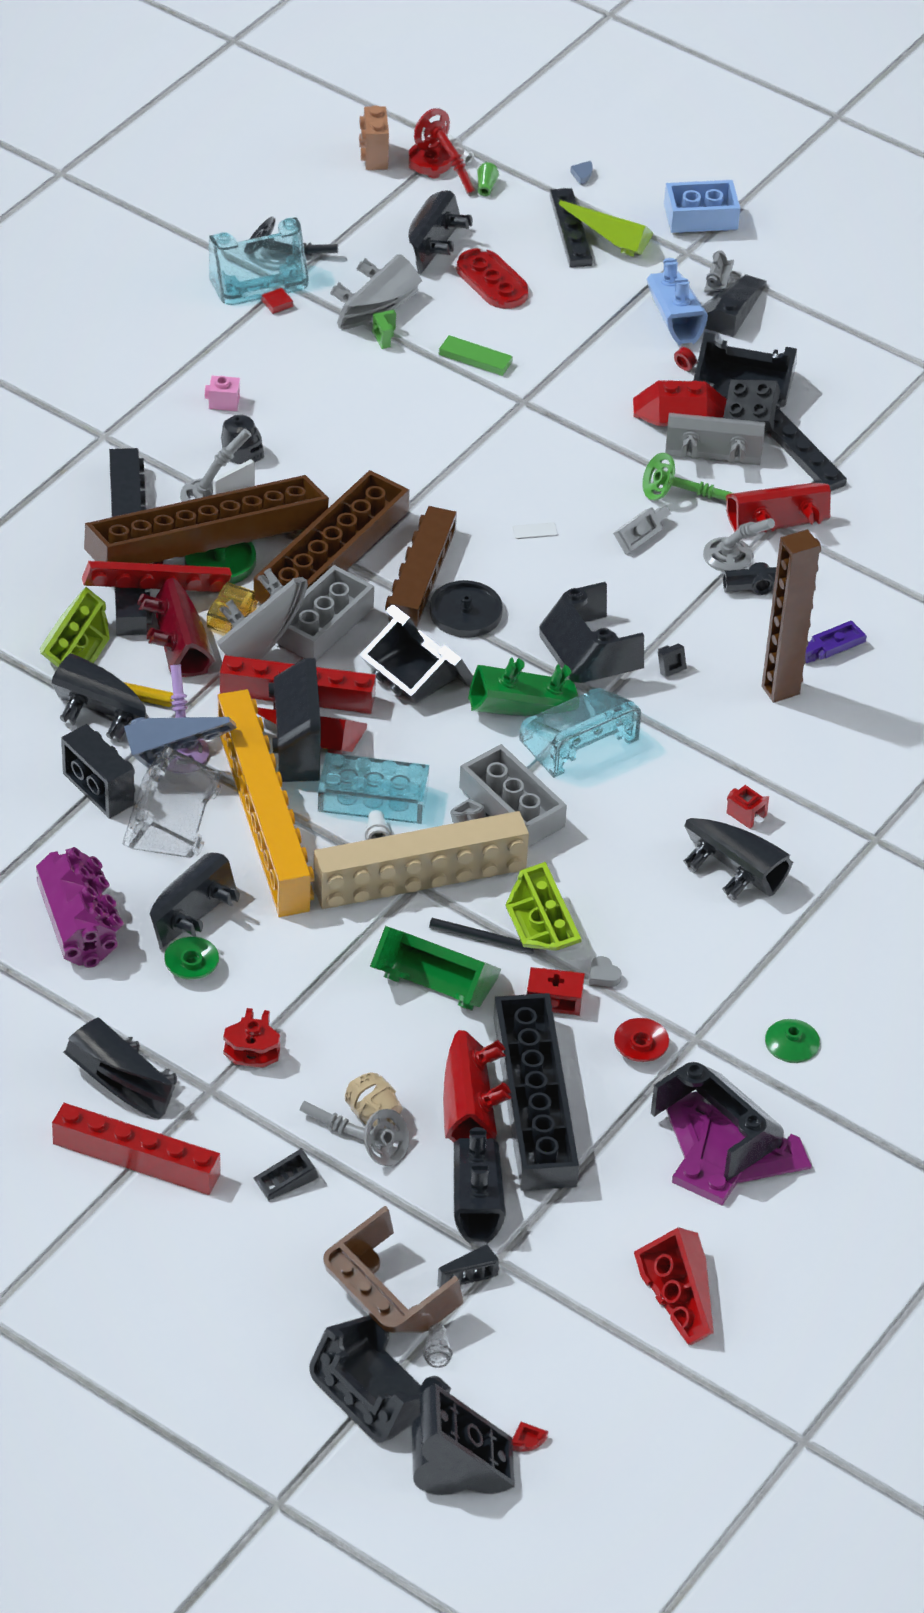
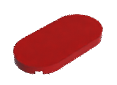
[456,248,528,309]

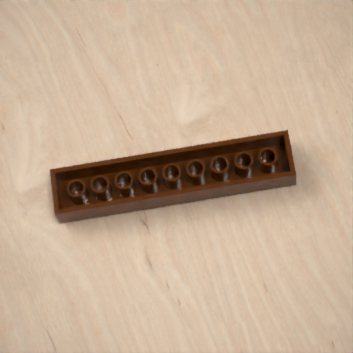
[84,475,329,564]

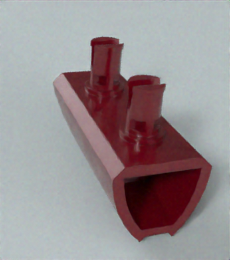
[138,578,216,677]

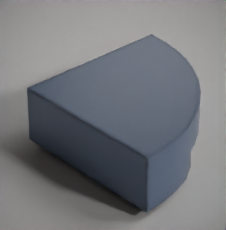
[570,161,593,185]

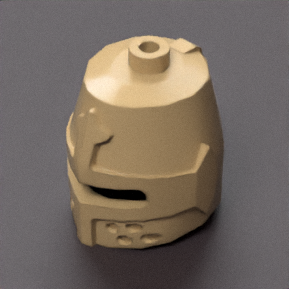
[345,1072,403,1129]

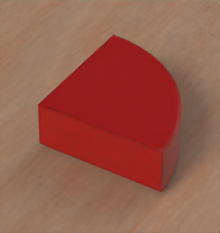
[512,1421,548,1452]

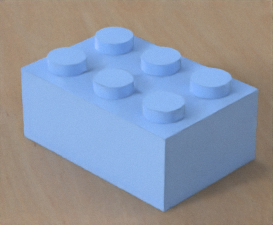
[664,180,740,233]

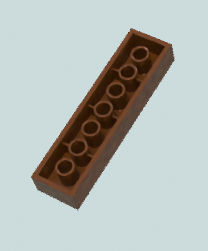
[253,470,410,604]

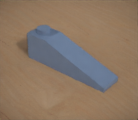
[124,717,237,767]

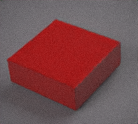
[262,288,293,314]

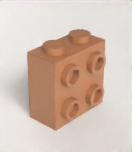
[359,106,389,170]

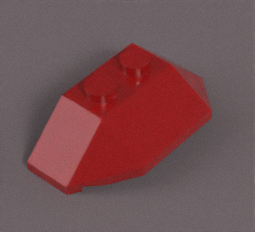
[633,380,727,426]

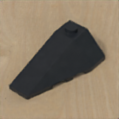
[702,274,767,337]

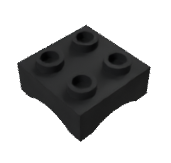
[723,380,780,431]

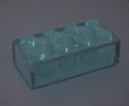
[318,753,430,824]

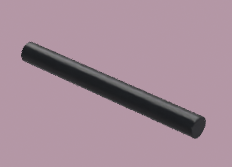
[429,917,535,954]

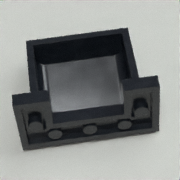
[360,604,473,704]

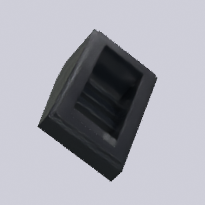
[253,1148,319,1201]
[437,1245,499,1288]

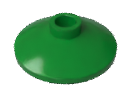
[164,936,219,980]
[765,1019,820,1063]

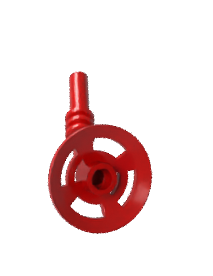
[414,108,475,194]

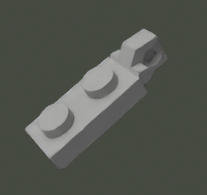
[613,505,671,554]

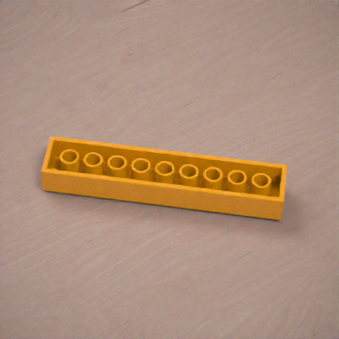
[218,689,314,917]

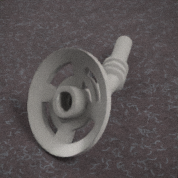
[180,429,251,502]
[703,518,775,572]
[300,1101,409,1166]

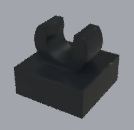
[658,643,687,677]

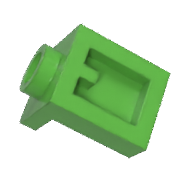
[372,310,396,349]

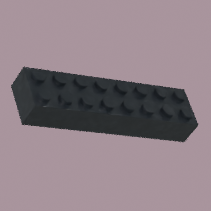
[493,993,579,1191]

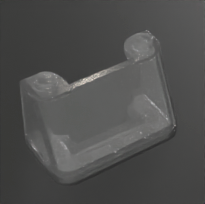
[122,746,221,858]

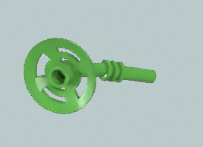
[642,453,733,501]

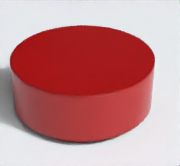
[674,347,697,371]

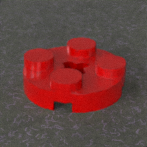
[409,141,453,179]

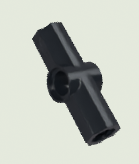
[722,562,776,595]

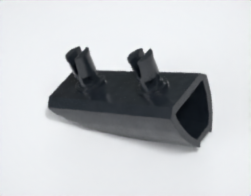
[408,190,473,275]
[52,653,149,742]
[683,818,794,900]
[149,853,240,950]
[63,1017,177,1119]
[454,1127,506,1244]

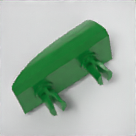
[468,657,580,716]

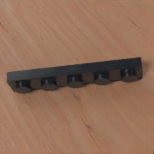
[550,188,593,268]
[767,409,847,491]

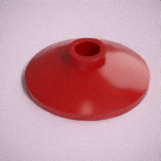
[614,1018,669,1062]

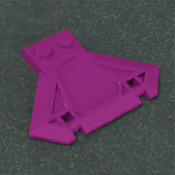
[665,1091,812,1206]

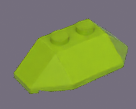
[39,587,110,667]
[505,862,582,951]

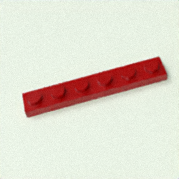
[82,561,232,592]

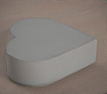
[450,799,486,823]
[589,956,622,987]

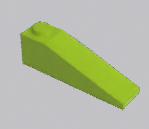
[559,200,653,257]

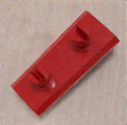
[726,483,831,533]
[443,1030,512,1143]

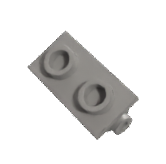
[704,250,735,292]

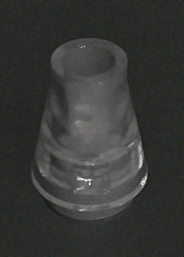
[423,1324,453,1368]

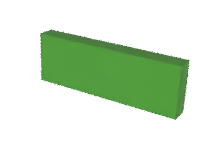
[439,335,513,376]

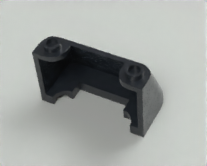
[693,332,797,409]
[309,1315,452,1443]

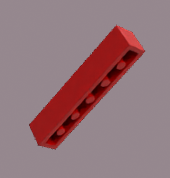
[220,655,376,714]
[52,1102,221,1195]

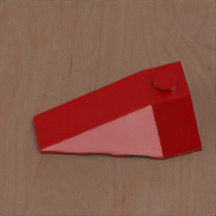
[257,707,367,756]
[634,1227,714,1345]

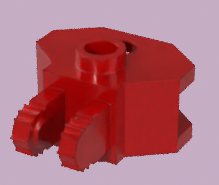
[223,1008,280,1068]

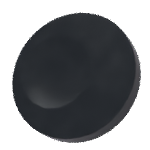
[430,580,502,638]

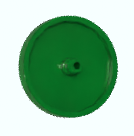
[184,542,256,585]

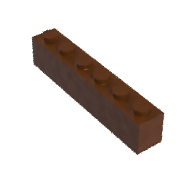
[385,506,457,627]

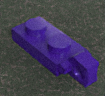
[805,620,867,663]

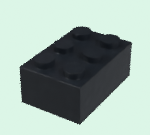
[61,724,136,819]

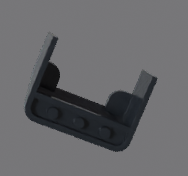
[539,582,644,683]
[268,658,321,782]
[650,1062,784,1182]

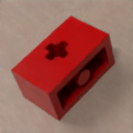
[527,967,585,1016]

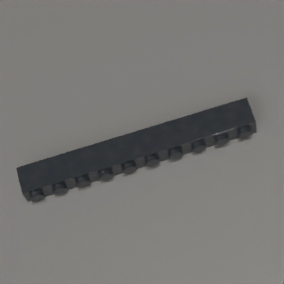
[109,448,152,636]

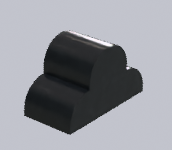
[411,1383,515,1495]

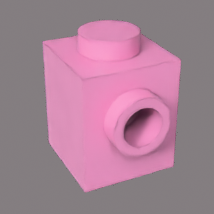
[205,375,240,411]

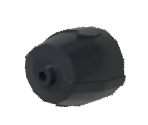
[221,415,264,464]

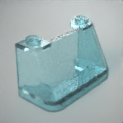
[209,217,309,305]
[519,688,641,778]

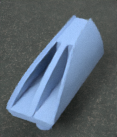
[647,258,708,346]

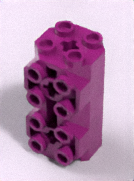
[36,847,124,968]

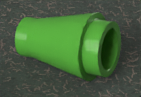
[477,162,499,196]

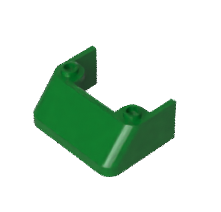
[370,926,501,1011]

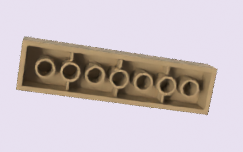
[313,811,529,909]

